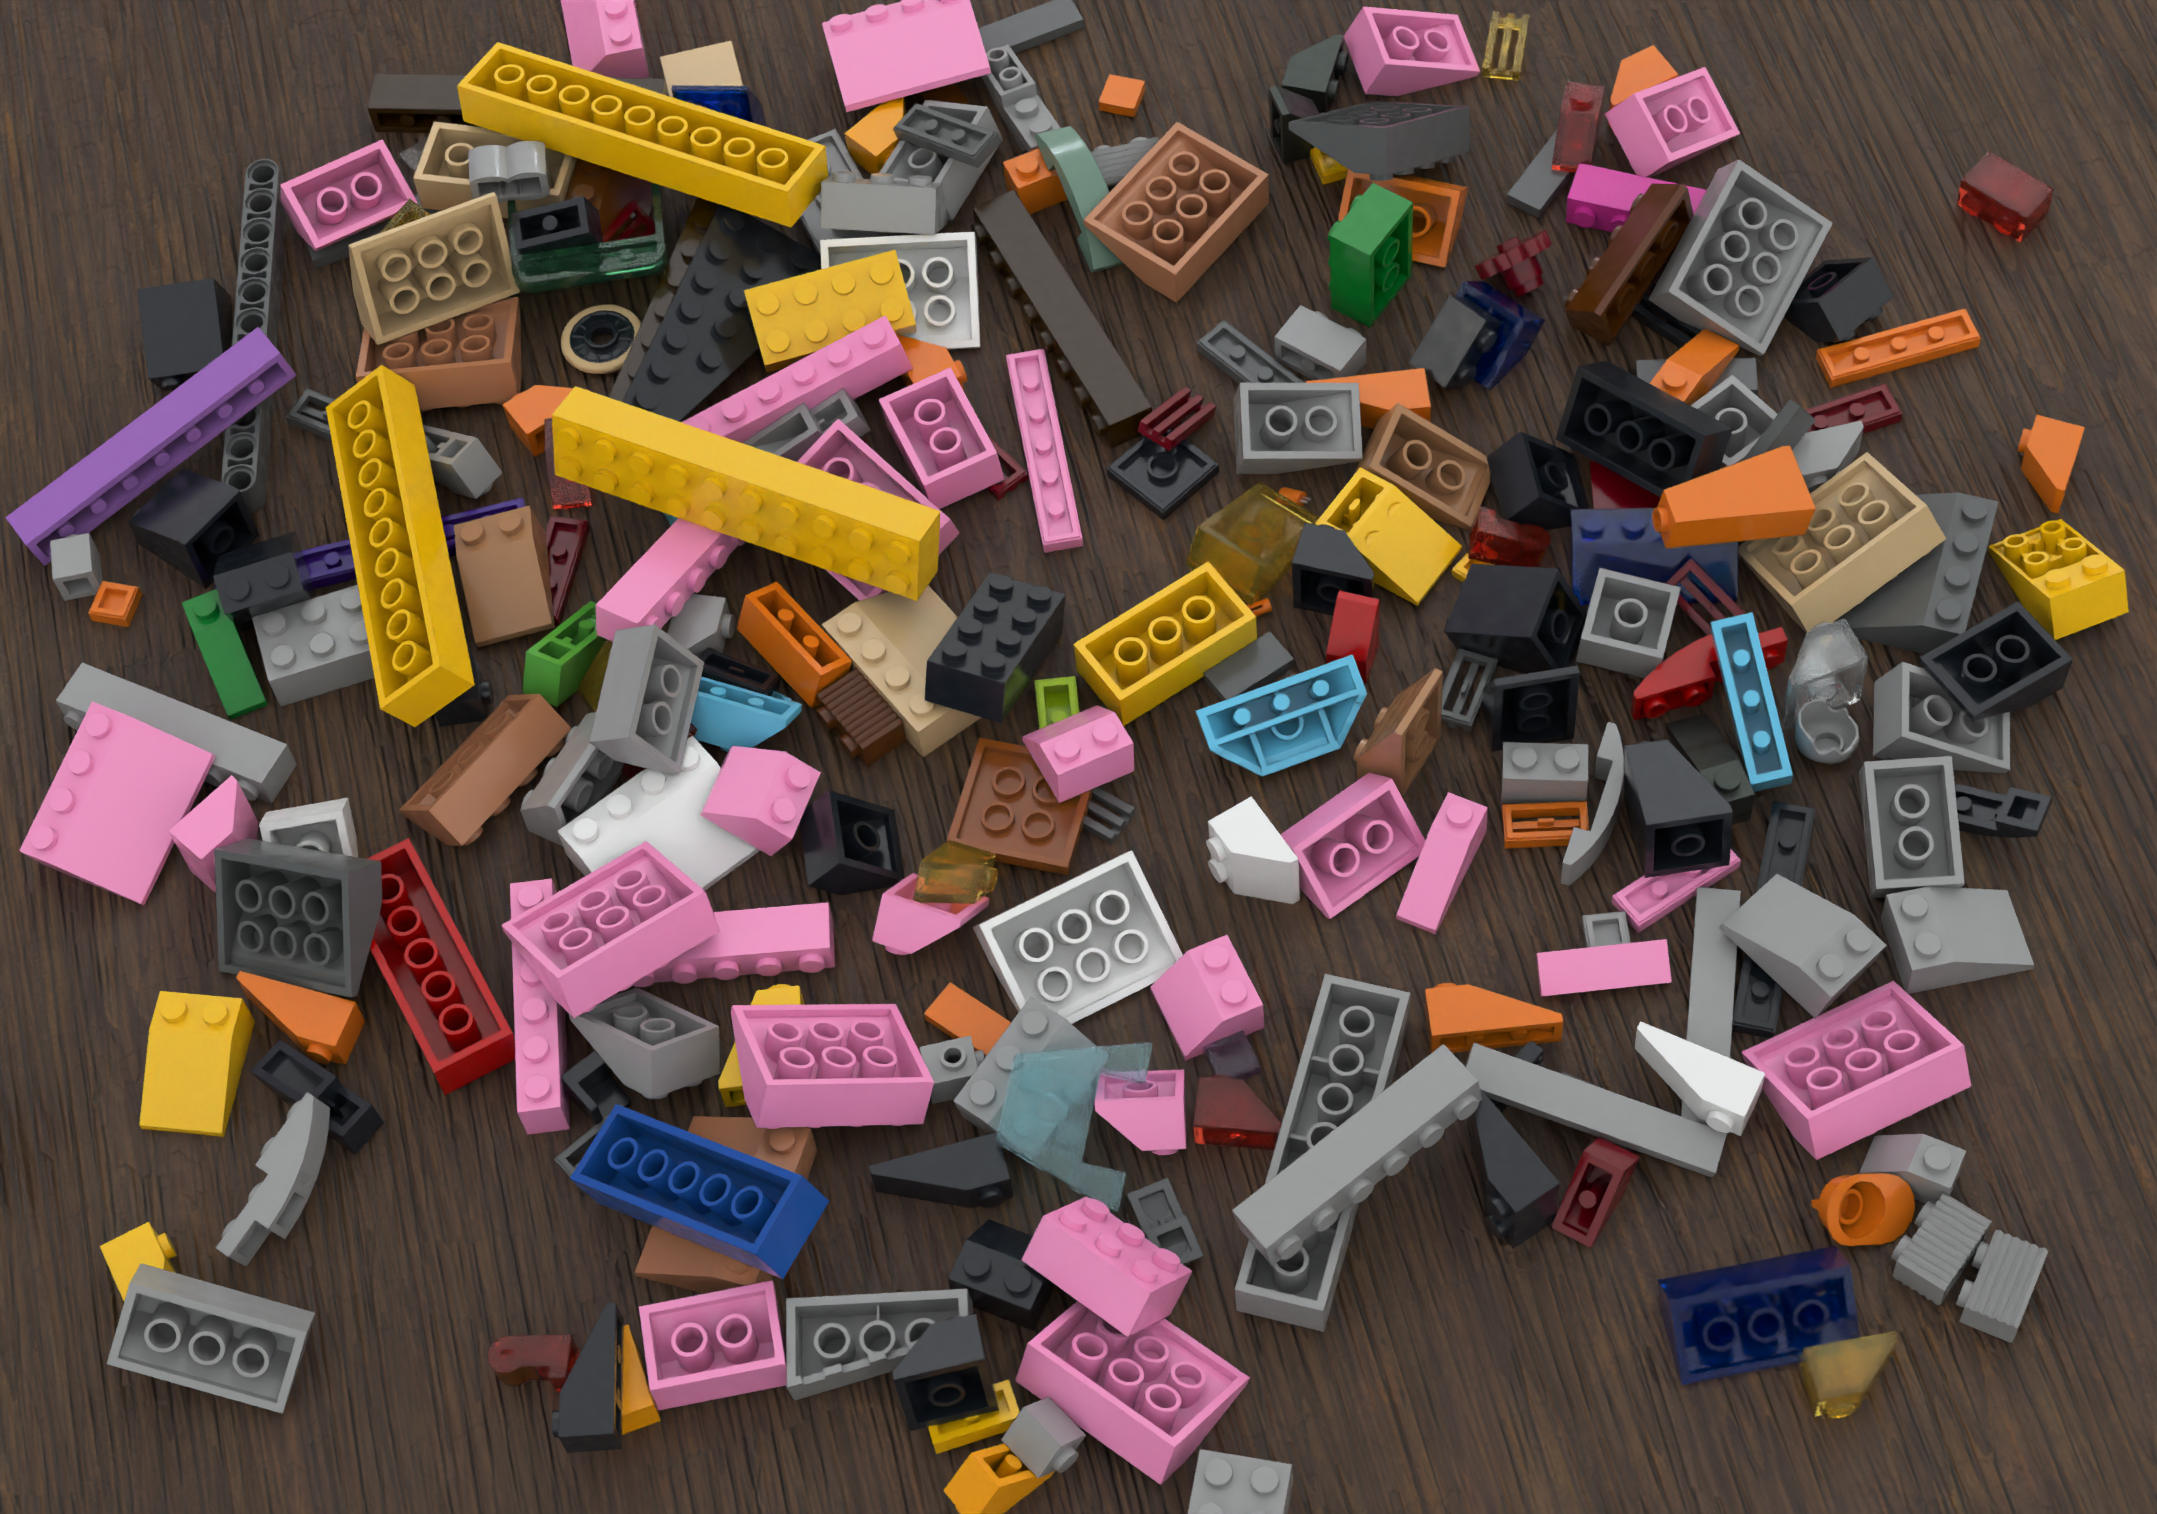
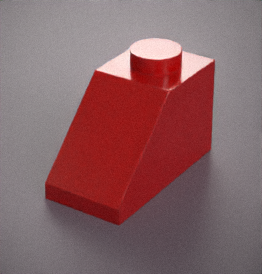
[1326,590,1379,684]

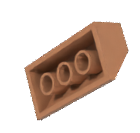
[399,693,572,846]

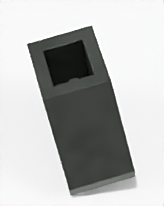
[1281,35,1349,113]

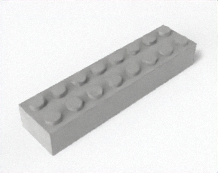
[1235,974,1410,1332]

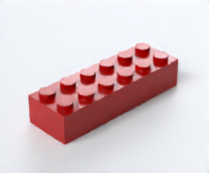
[367,838,515,1095]

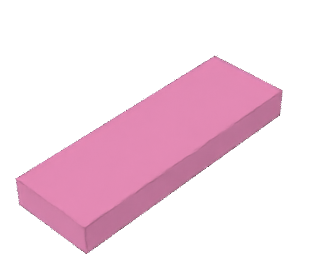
[1611,849,1741,933]
[1535,939,1672,996]

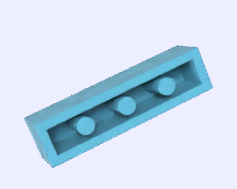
[1711,612,1793,792]

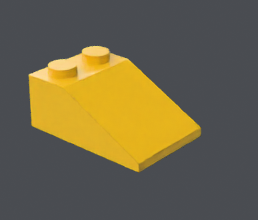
[139,991,255,1137]

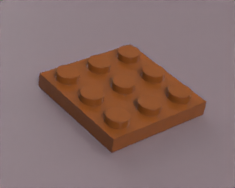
[946,737,1094,876]

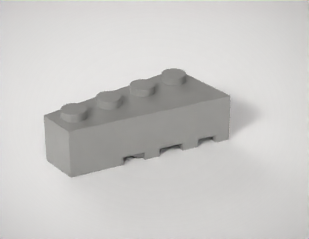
[786,1289,973,1401]

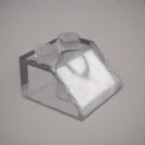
[1781,618,1869,731]

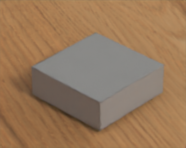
[1582,911,1631,948]

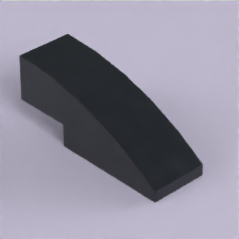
[250,1040,384,1154]

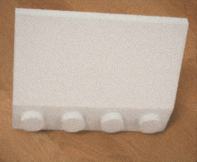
[820,232,980,350]
[558,736,761,891]
[973,850,1183,1024]

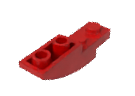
[1631,627,1788,721]

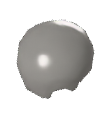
[1795,698,1860,764]

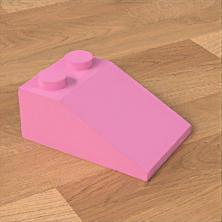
[1343,6,1480,96]
[1605,67,1740,178]

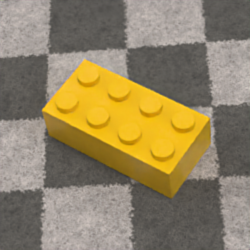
[744,250,917,373]
[1073,561,1257,726]

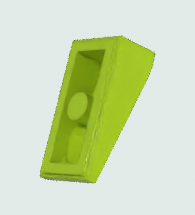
[1034,676,1079,729]

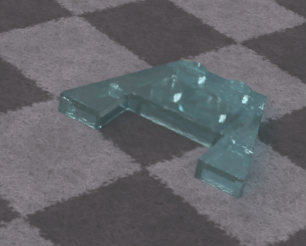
[996,1042,1153,1213]

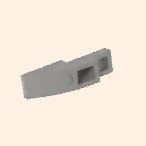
[981,45,1061,152]
[216,1092,330,1267]

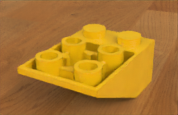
[1315,467,1462,606]
[1988,519,2129,640]

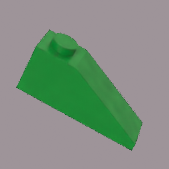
[182,589,268,720]

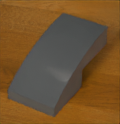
[1126,1178,1204,1265]

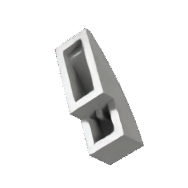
[743,389,871,462]

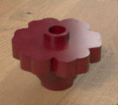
[1475,230,1552,297]

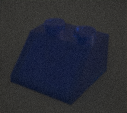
[1456,281,1545,389]

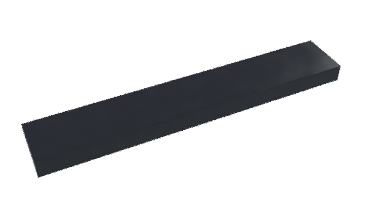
[1732,801,1815,1038]

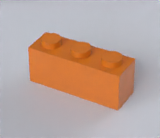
[737,581,852,708]

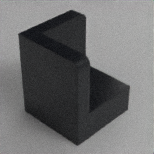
[561,1051,631,1126]

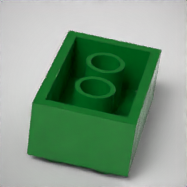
[1328,183,1413,328]

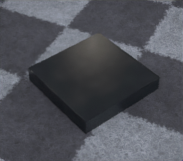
[1106,429,1219,521]

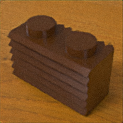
[815,668,906,766]

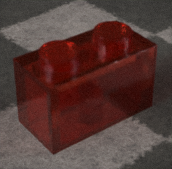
[1957,152,2054,242]

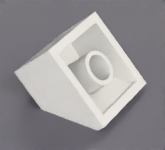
[1206,796,1300,904]
[259,798,358,857]

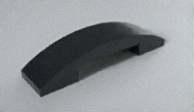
[1886,758,2052,838]

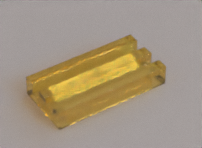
[1482,12,1530,81]

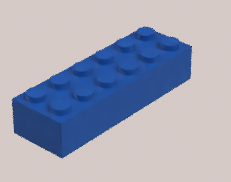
[570,1104,829,1279]

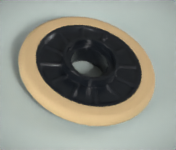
[561,304,641,374]

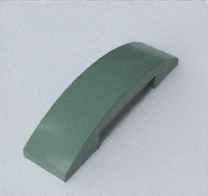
[1035,126,1124,273]

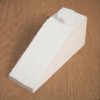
[1634,1021,1765,1136]

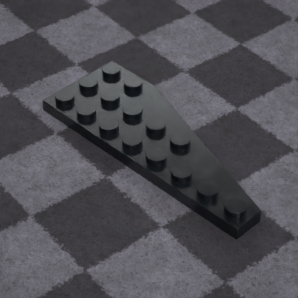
[622,204,821,422]

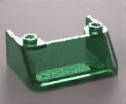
[507,182,672,295]

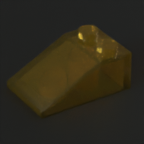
[1185,482,1320,605]

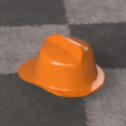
[1811,1173,1915,1246]

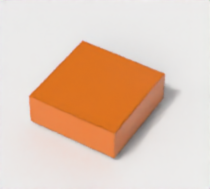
[1098,74,1146,118]
[88,581,143,627]

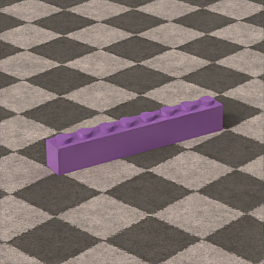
[5,327,296,566]

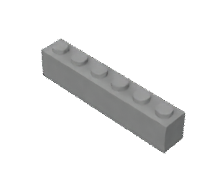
[56,663,297,804]
[1232,1044,1482,1266]

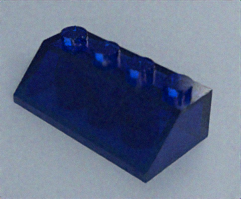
[1569,508,1738,605]
[1658,1246,1862,1385]

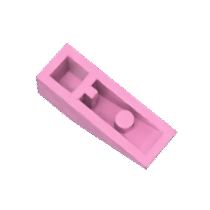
[1396,792,1488,935]

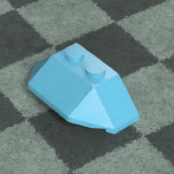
[1195,654,1367,777]
[687,676,802,752]

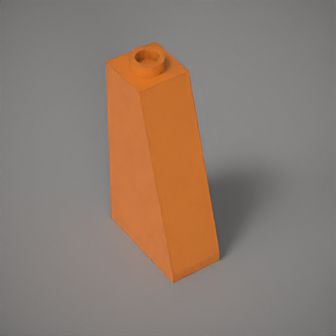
[1652,446,1816,548]

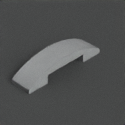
[1561,722,1624,886]

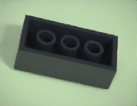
[1555,360,1733,498]
[925,573,1066,723]

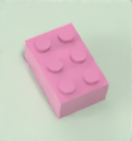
[879,367,1004,509]
[1021,1196,1193,1337]

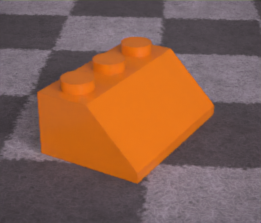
[1338,169,1468,268]

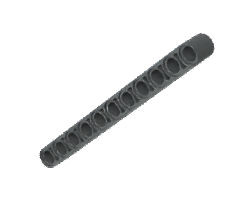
[221,159,287,514]

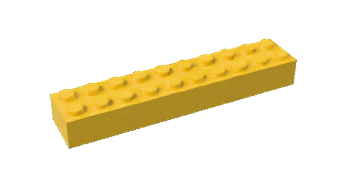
[457,42,828,227]
[326,365,475,727]
[552,386,941,601]

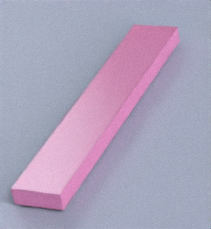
[1006,348,1083,553]

